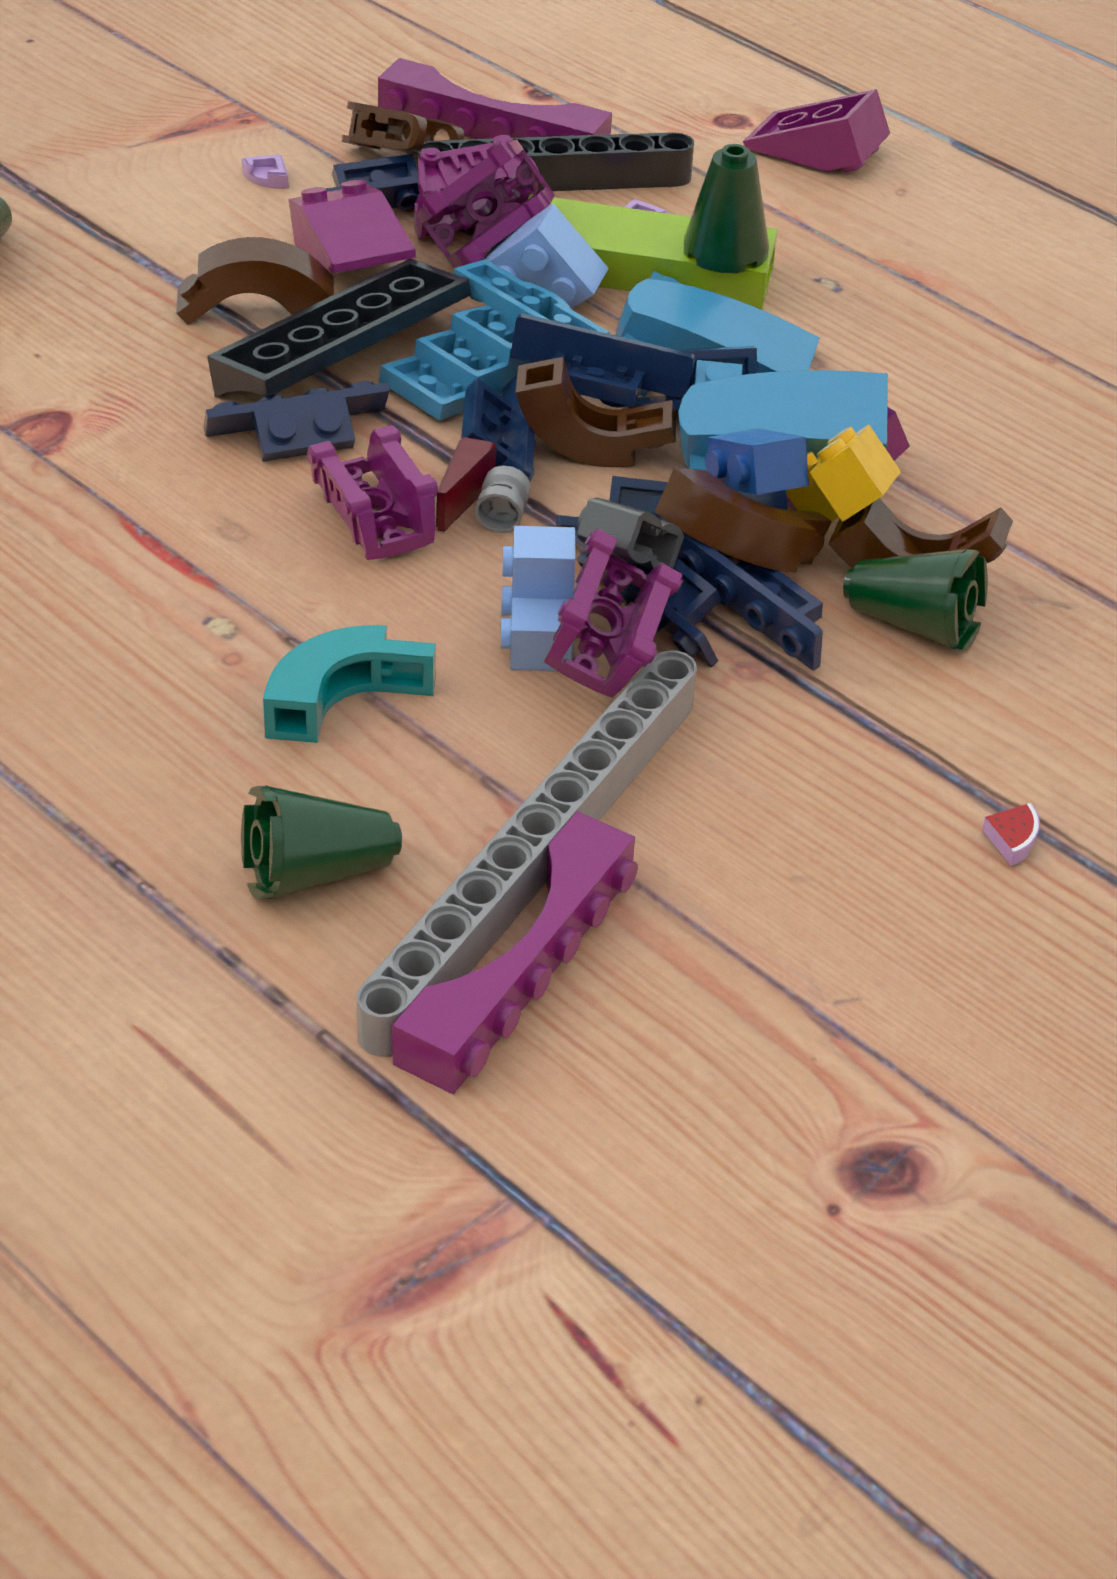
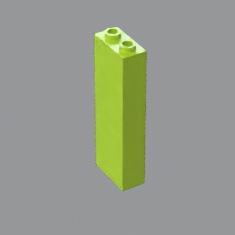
[528,194,778,310]

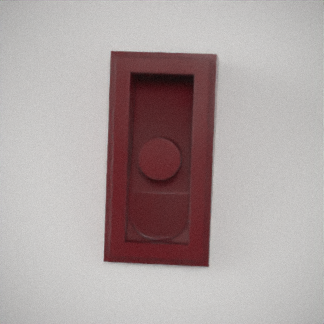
[436,437,496,532]

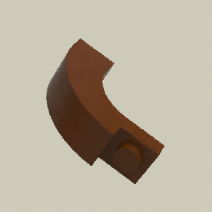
[176,237,334,325]
[515,357,676,467]
[655,468,832,573]
[828,498,1013,569]

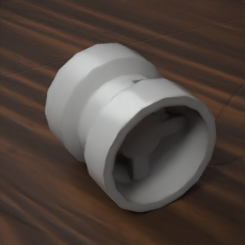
[475,465,531,533]

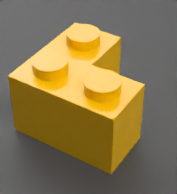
[786,424,901,522]

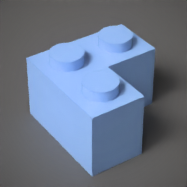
[485,203,609,309]
[500,526,575,671]

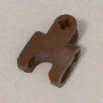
[341,101,464,155]

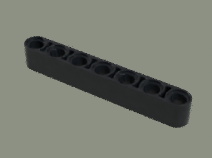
[417,132,694,192]

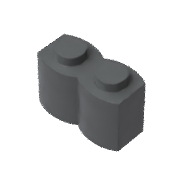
[577,498,684,570]

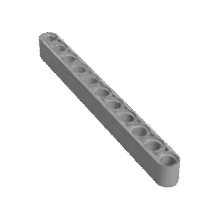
[357,651,697,1057]

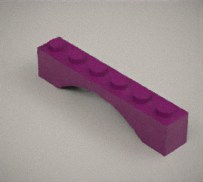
[378,58,612,139]
[392,811,638,1095]

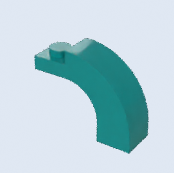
[263,625,436,743]

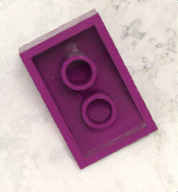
[743,89,890,173]
[288,180,416,273]

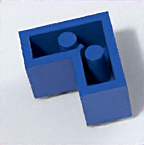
[705,428,809,510]

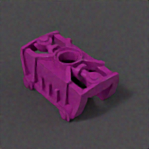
[414,135,539,240]
[415,139,555,268]
[307,425,438,560]
[544,528,683,698]

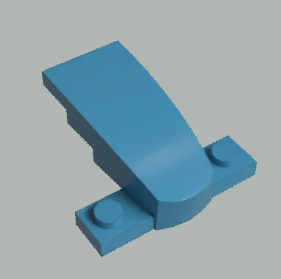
[379,259,610,421]
[616,271,820,397]
[678,360,888,471]

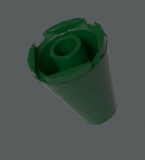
[683,144,769,273]
[843,549,988,650]
[241,786,402,899]

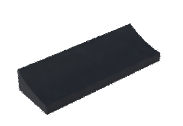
[207,259,471,397]

